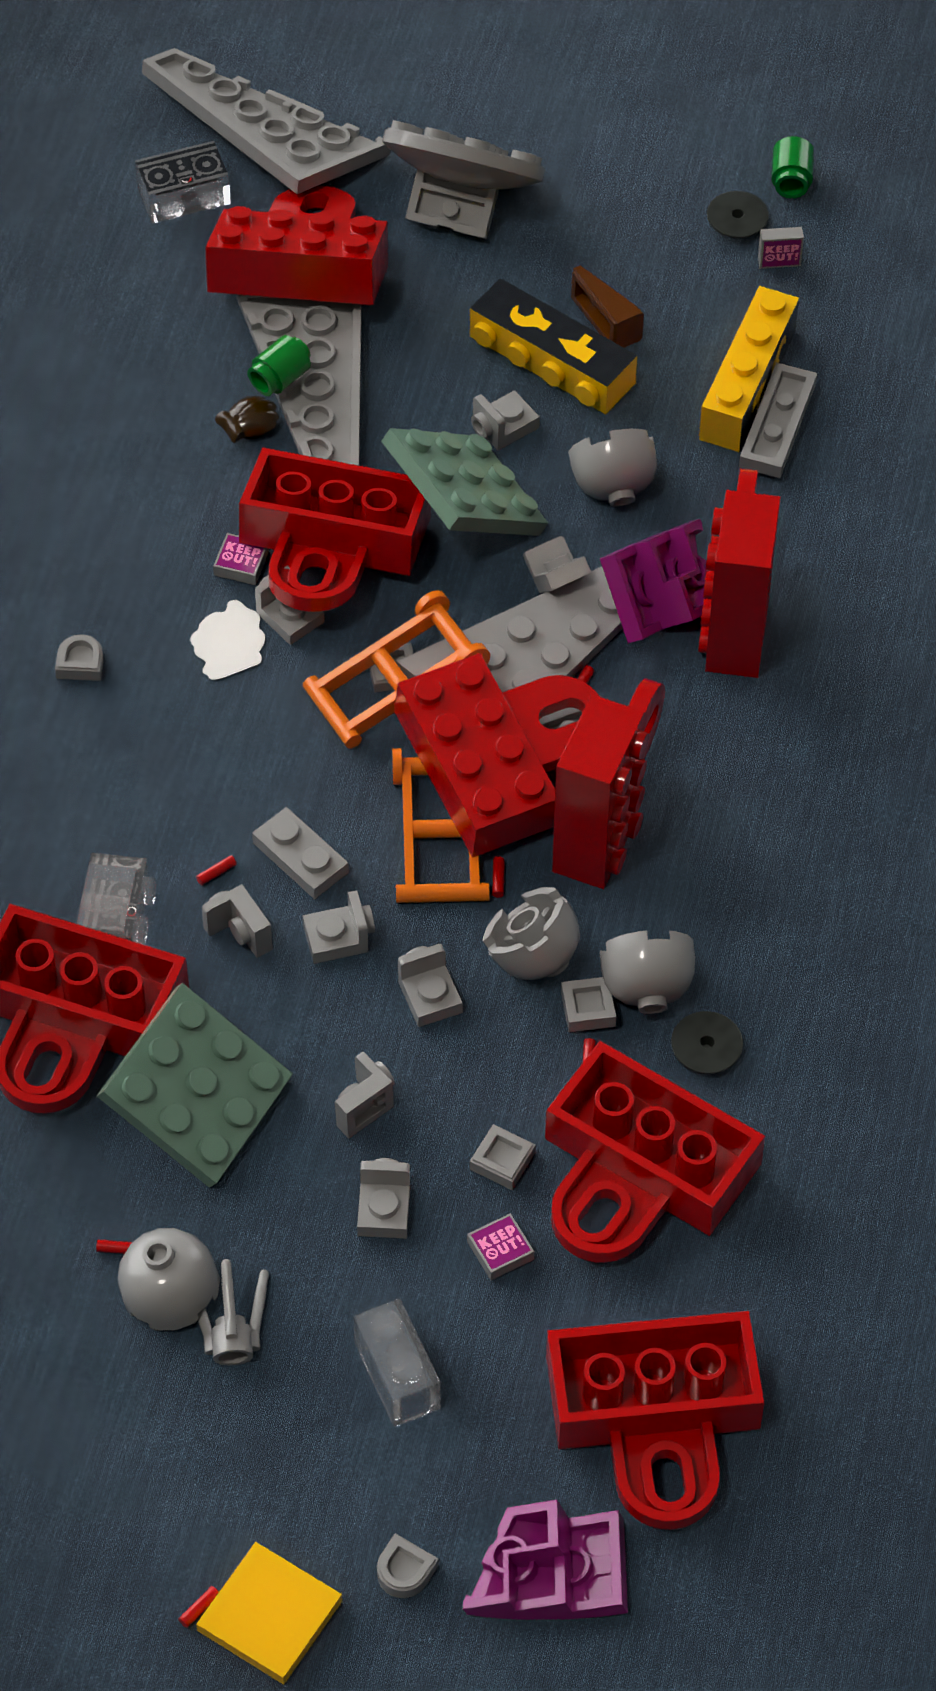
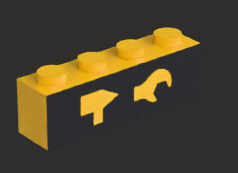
[470,278,637,414]
[699,286,799,452]

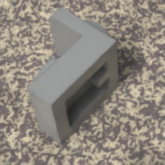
[471,390,540,451]
[523,536,592,593]
[255,566,324,645]
[202,884,273,958]
[302,890,375,964]
[398,944,463,1027]
[335,1052,395,1139]
[357,1158,410,1239]

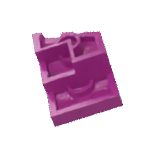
[600,519,707,643]
[463,1500,628,1620]

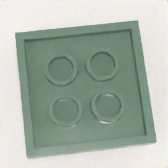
[381,428,548,536]
[97,983,293,1187]

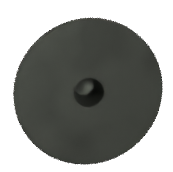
[707,191,769,238]
[671,1011,743,1074]

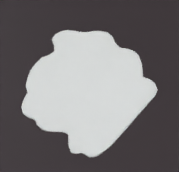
[190,600,265,680]

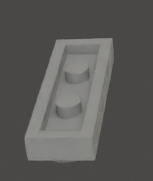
[739,362,817,478]

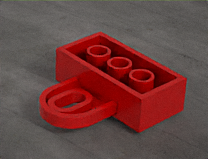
[205,186,388,305]
[239,447,431,612]
[698,468,781,678]
[394,653,600,858]
[552,678,665,890]
[0,903,189,1113]
[545,1041,765,1262]
[546,1311,764,1530]

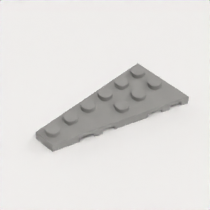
[142,48,391,194]
[236,294,362,465]
[396,566,623,692]

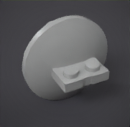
[382,120,546,239]

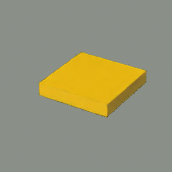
[196,1542,342,1685]

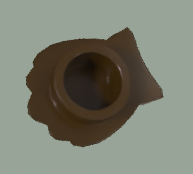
[215,396,279,444]

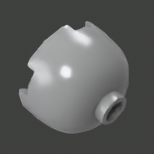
[568,428,657,507]
[483,887,580,980]
[599,931,695,1014]
[118,1228,220,1330]

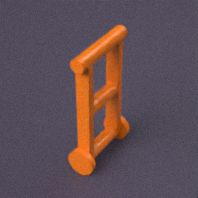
[303,590,491,749]
[392,748,489,903]

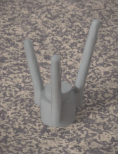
[198,1259,269,1366]

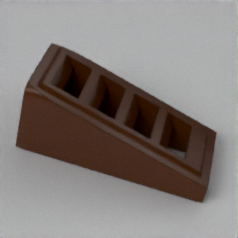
[571,265,644,348]

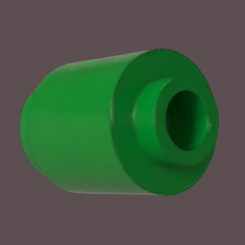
[771,136,814,198]
[247,335,311,396]

